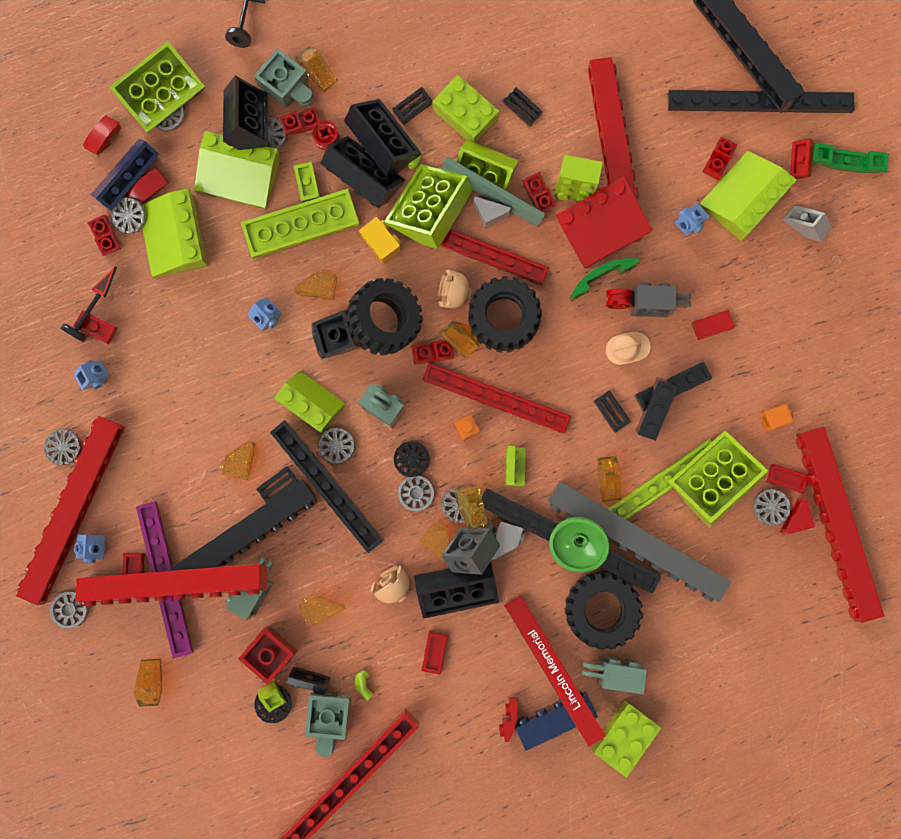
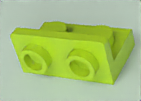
[505,446,526,487]

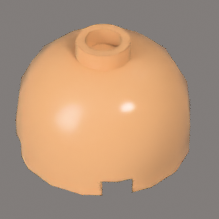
[438,270,472,309]
[371,565,410,604]

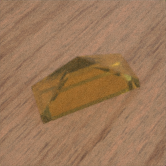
[439,320,480,359]

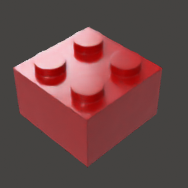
[238,626,298,685]

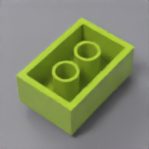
[432,75,499,143]
[554,154,603,203]
[591,700,661,778]

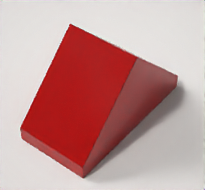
[779,498,815,534]

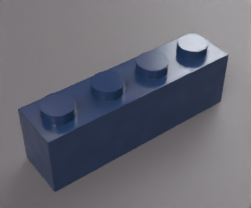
[91,139,159,211]
[515,691,598,751]

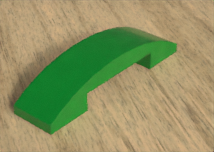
[812,143,889,173]
[569,258,640,301]

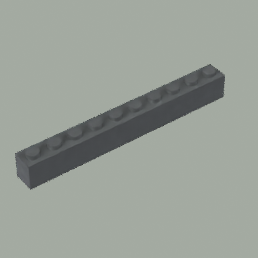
[547,481,731,602]

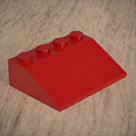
[556,176,653,269]

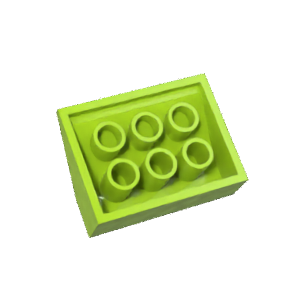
[109,41,205,133]
[194,131,281,209]
[699,151,796,241]
[384,164,473,249]
[139,188,208,278]
[668,431,768,528]

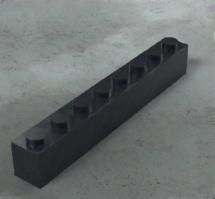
[693,0,805,113]
[270,420,385,553]
[171,479,317,571]

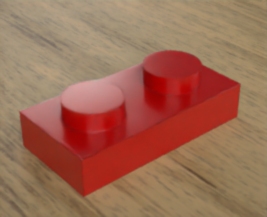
[790,138,813,179]
[73,310,118,344]

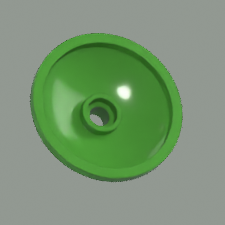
[549,517,609,572]

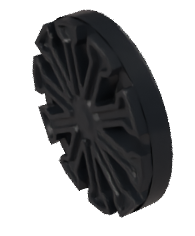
[394,441,430,477]
[254,685,292,723]

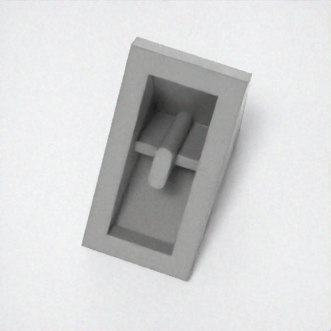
[473,196,511,228]

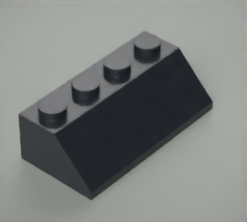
[223,75,268,150]
[344,99,421,176]
[320,136,405,208]
[414,561,499,619]

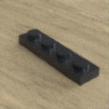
[634,361,712,412]

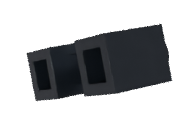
[636,377,678,441]

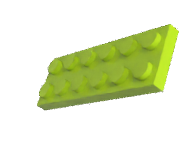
[241,189,360,259]

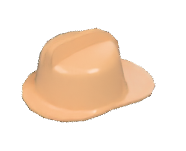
[606,331,651,365]

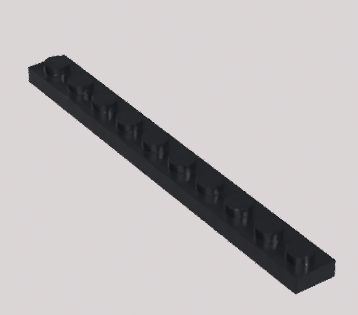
[667,90,854,113]
[478,488,661,594]

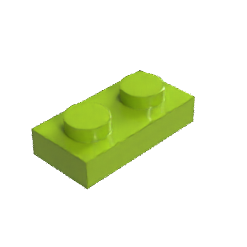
[293,162,320,203]

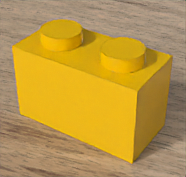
[359,217,401,264]

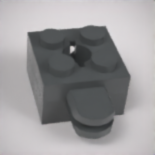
[630,283,691,317]
[441,519,500,575]

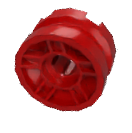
[312,120,339,151]
[606,288,633,309]

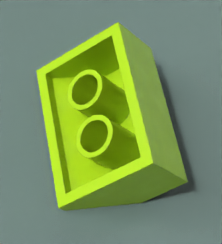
[457,139,519,191]
[274,371,346,434]

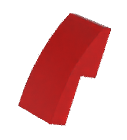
[279,107,320,135]
[83,115,121,155]
[702,137,737,180]
[126,168,169,206]
[522,172,556,212]
[87,214,121,256]
[411,340,454,365]
[499,697,518,742]

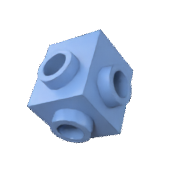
[674,203,710,236]
[247,297,282,331]
[74,360,109,391]
[74,534,106,563]

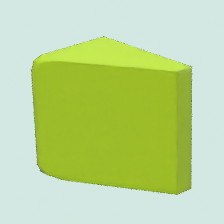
[258,681,286,712]

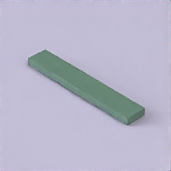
[441,157,545,227]

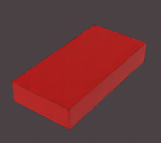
[692,310,735,341]
[766,464,808,494]
[122,553,145,575]
[421,631,448,675]

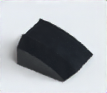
[312,310,362,359]

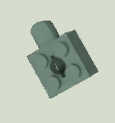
[254,48,314,108]
[358,384,405,428]
[226,557,274,620]
[582,656,647,695]
[305,691,351,757]

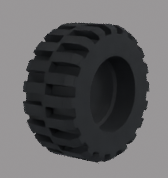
[468,276,542,353]
[345,278,423,355]
[564,572,643,650]

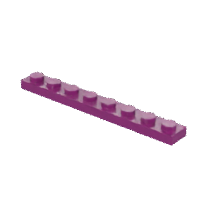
[136,501,194,658]

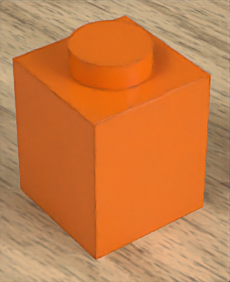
[759,404,793,431]
[454,414,480,442]

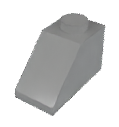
[783,205,832,242]
[491,521,525,560]

